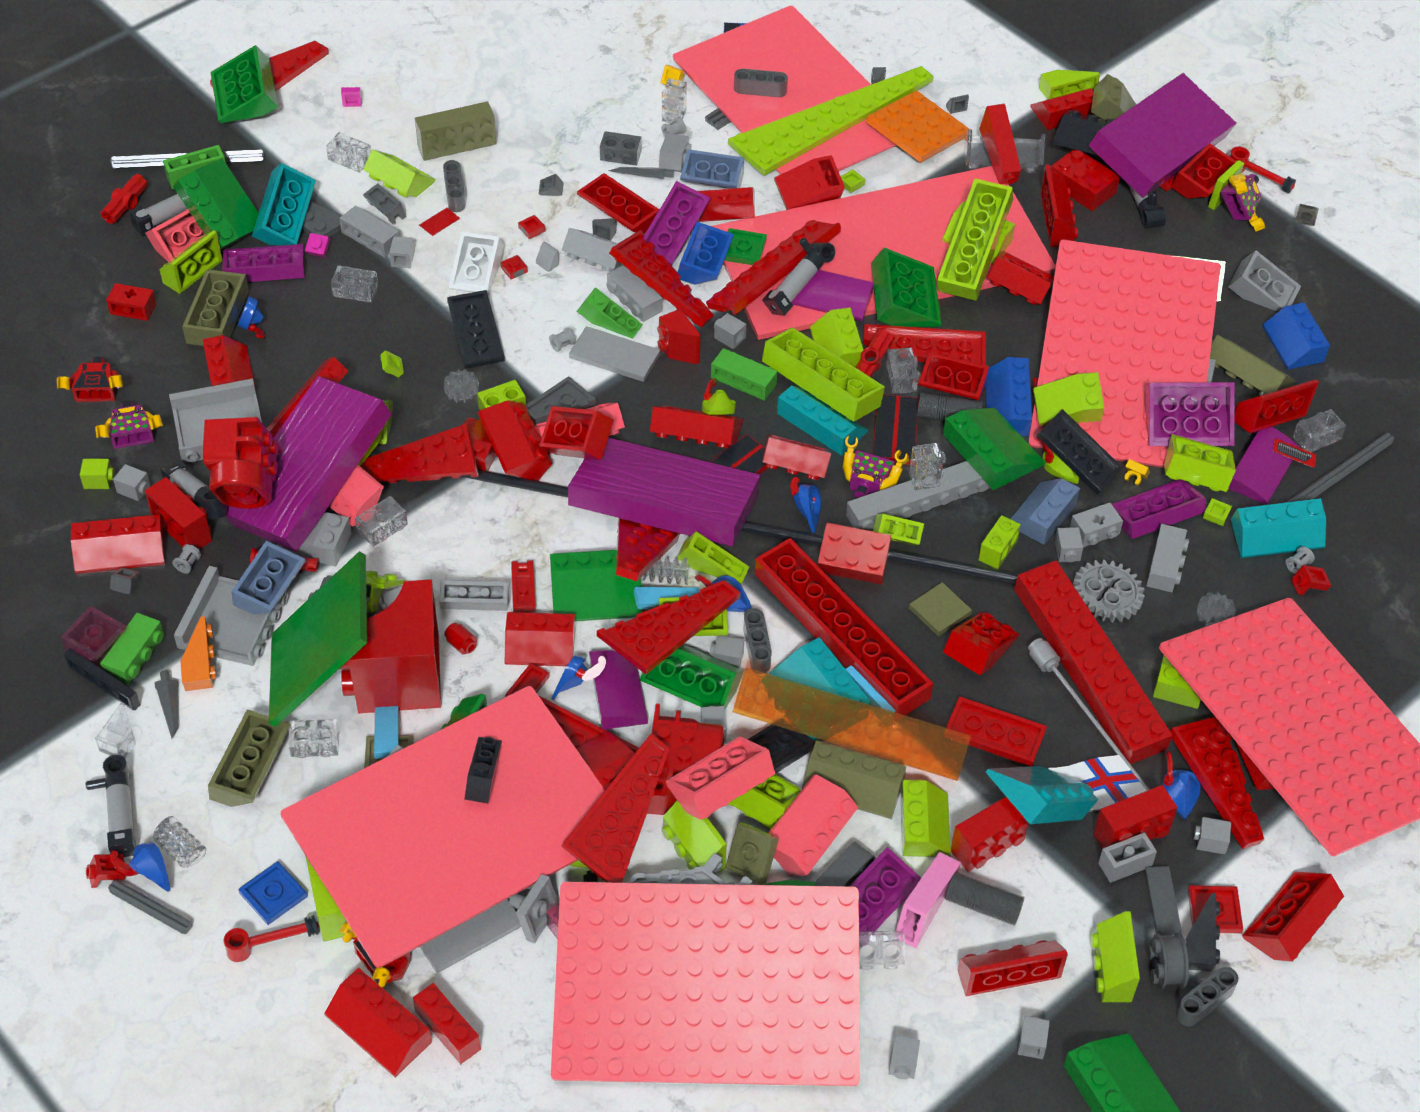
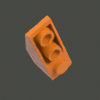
[180,616,216,691]

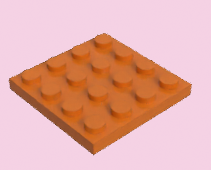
[866,90,971,163]

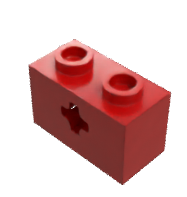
[106,283,157,321]

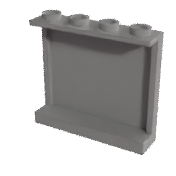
[169,379,262,463]
[174,566,288,666]

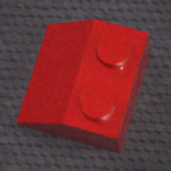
[657,309,700,364]

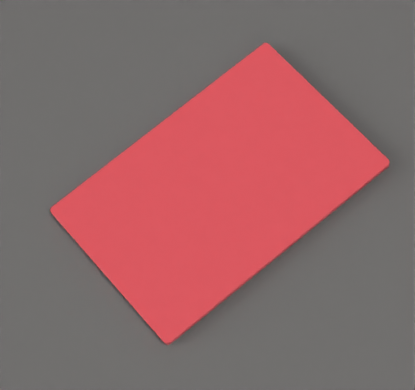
[673,6,896,174]
[1028,240,1221,468]
[1159,598,1420,856]
[281,686,605,968]
[551,882,860,1086]

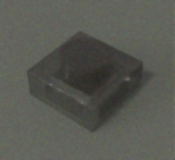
[1295,204,1319,226]

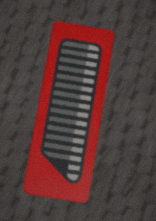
[1273,438,1316,468]

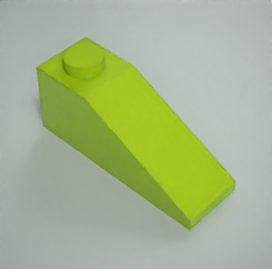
[1039,70,1100,100]
[676,531,749,584]

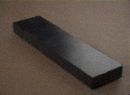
[64,648,141,711]

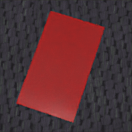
[419,207,460,236]

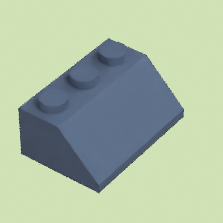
[680,149,744,188]
[1011,478,1080,545]
[231,541,305,614]

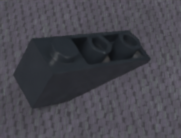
[464,737,502,804]
[1185,893,1220,972]

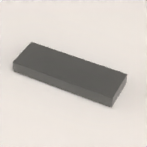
[1144,866,1182,935]

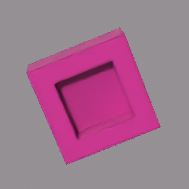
[341,87,362,107]
[305,233,331,257]

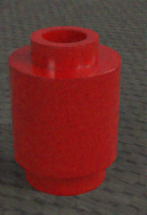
[444,623,477,655]

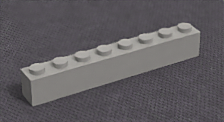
[846,461,991,531]

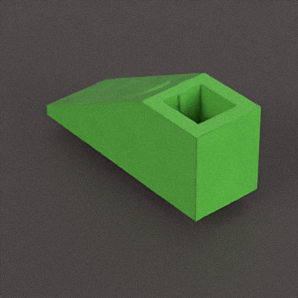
[576,287,643,339]

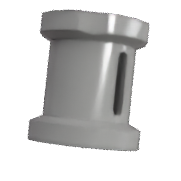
[661,117,686,137]
[549,327,576,352]
[172,544,201,574]
[1285,546,1315,574]

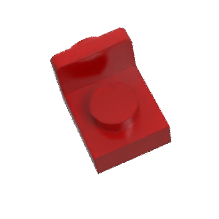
[1291,565,1331,595]
[86,854,126,888]

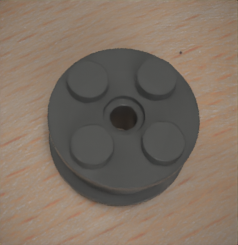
[1147,932,1189,989]

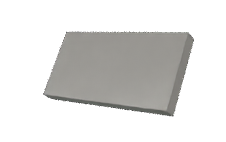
[569,326,660,382]
[420,899,521,973]

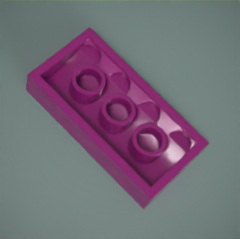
[643,181,711,265]
[222,244,305,282]
[791,270,874,321]
[1228,427,1300,505]
[1112,479,1206,539]
[589,650,648,730]
[849,847,921,946]

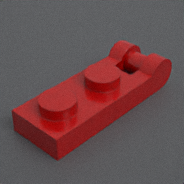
[511,560,536,613]

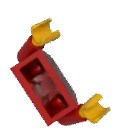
[57,357,123,402]
[339,922,411,987]

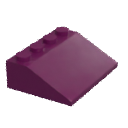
[1146,382,1235,446]

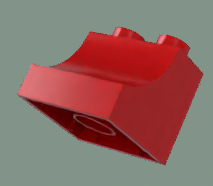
[338,579,441,714]

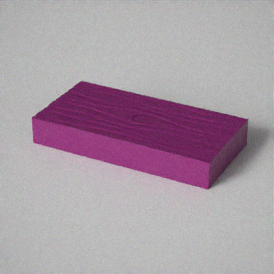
[1088,73,1237,198]
[225,376,392,552]
[568,438,760,547]

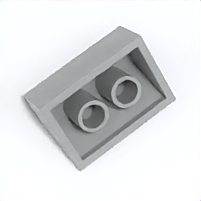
[562,228,623,272]

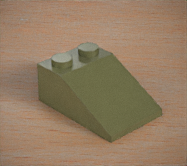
[1091,74,1136,120]

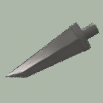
[608,167,674,179]
[154,670,179,739]

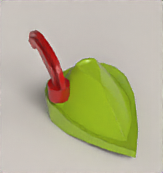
[702,378,736,415]
[1037,437,1079,484]

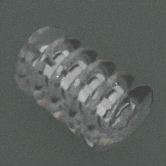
[643,555,690,585]
[153,816,206,868]

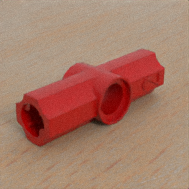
[100,174,148,224]
[855,329,895,377]

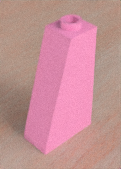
[894,852,961,948]

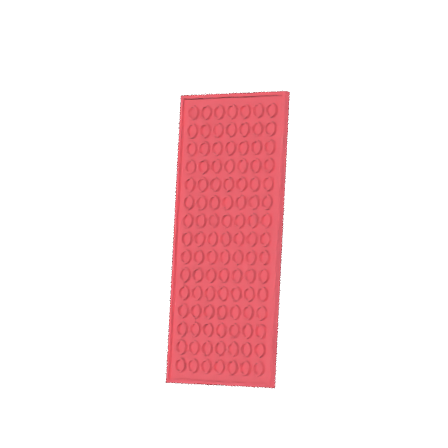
[712,166,1056,340]

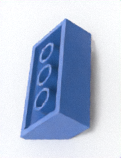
[985,357,1032,436]

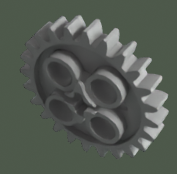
[1073,560,1145,623]

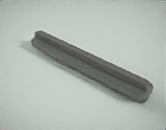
[108,880,192,934]

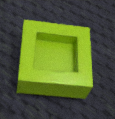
[841,169,866,193]
[380,350,404,378]
[1203,498,1232,526]

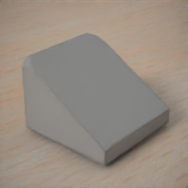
[536,241,559,272]

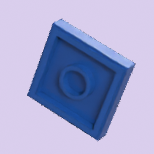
[238,861,308,925]

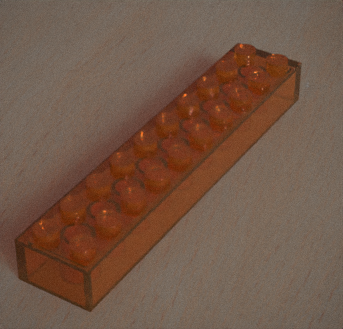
[732,667,971,781]

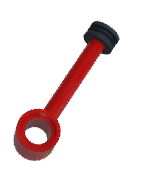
[1229,146,1296,193]
[223,915,319,962]

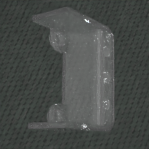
[964,129,1045,173]

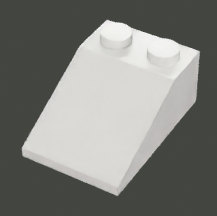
[448,231,504,293]

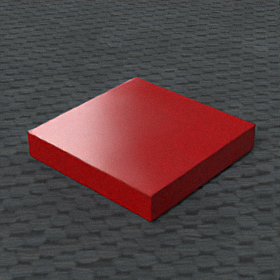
[1188,885,1243,934]

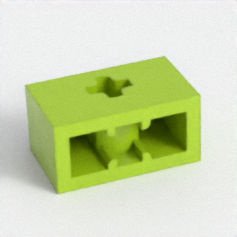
[873,514,924,546]

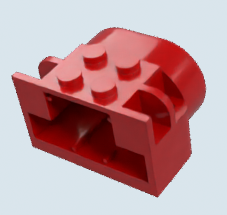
[203,417,282,509]
[647,704,725,815]

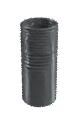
[917,392,983,421]
[945,871,1025,926]

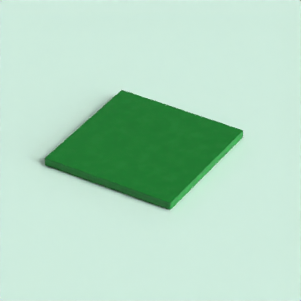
[268,551,367,727]

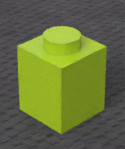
[80,459,115,489]

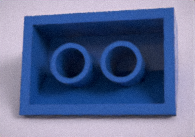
[677,221,734,285]
[1262,303,1330,370]

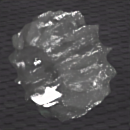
[444,369,479,403]
[1197,591,1236,626]

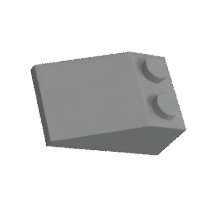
[1228,250,1301,312]
[276,513,352,567]

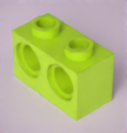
[477,380,526,410]
[979,515,1021,569]

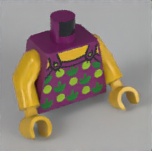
[1221,174,1265,232]
[95,401,163,449]
[842,436,909,498]

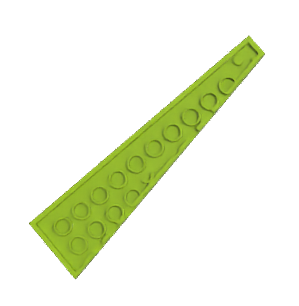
[728,66,934,176]

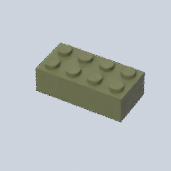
[415,101,496,161]
[182,269,249,346]

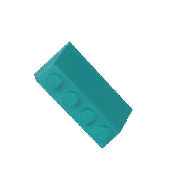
[252,163,316,245]
[777,386,868,456]
[1231,498,1326,558]

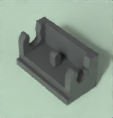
[363,183,406,224]

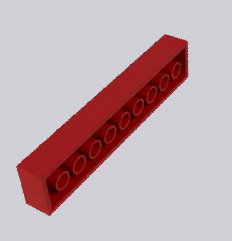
[755,538,933,721]
[1014,560,1173,764]

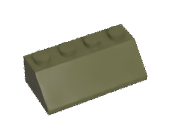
[1210,335,1296,396]
[208,709,291,807]
[802,740,907,819]

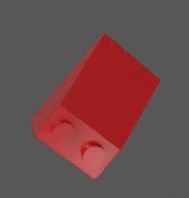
[462,417,496,471]
[576,731,635,790]

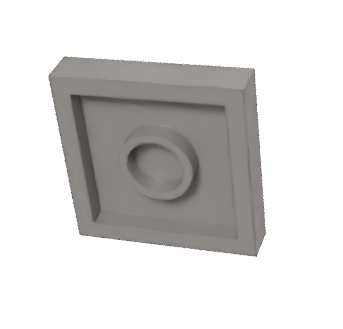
[509,874,559,943]

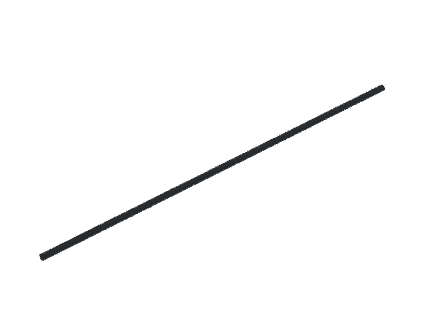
[367,450,1019,584]

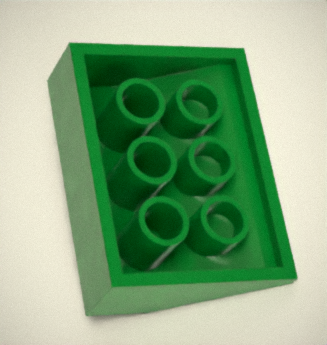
[210,45,278,123]
[173,159,259,251]
[871,247,941,327]
[943,408,1045,490]
[550,550,643,621]
[1064,1033,1180,1112]

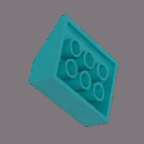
[762,637,871,742]
[986,766,1098,824]

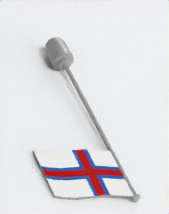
[1028,638,1150,812]

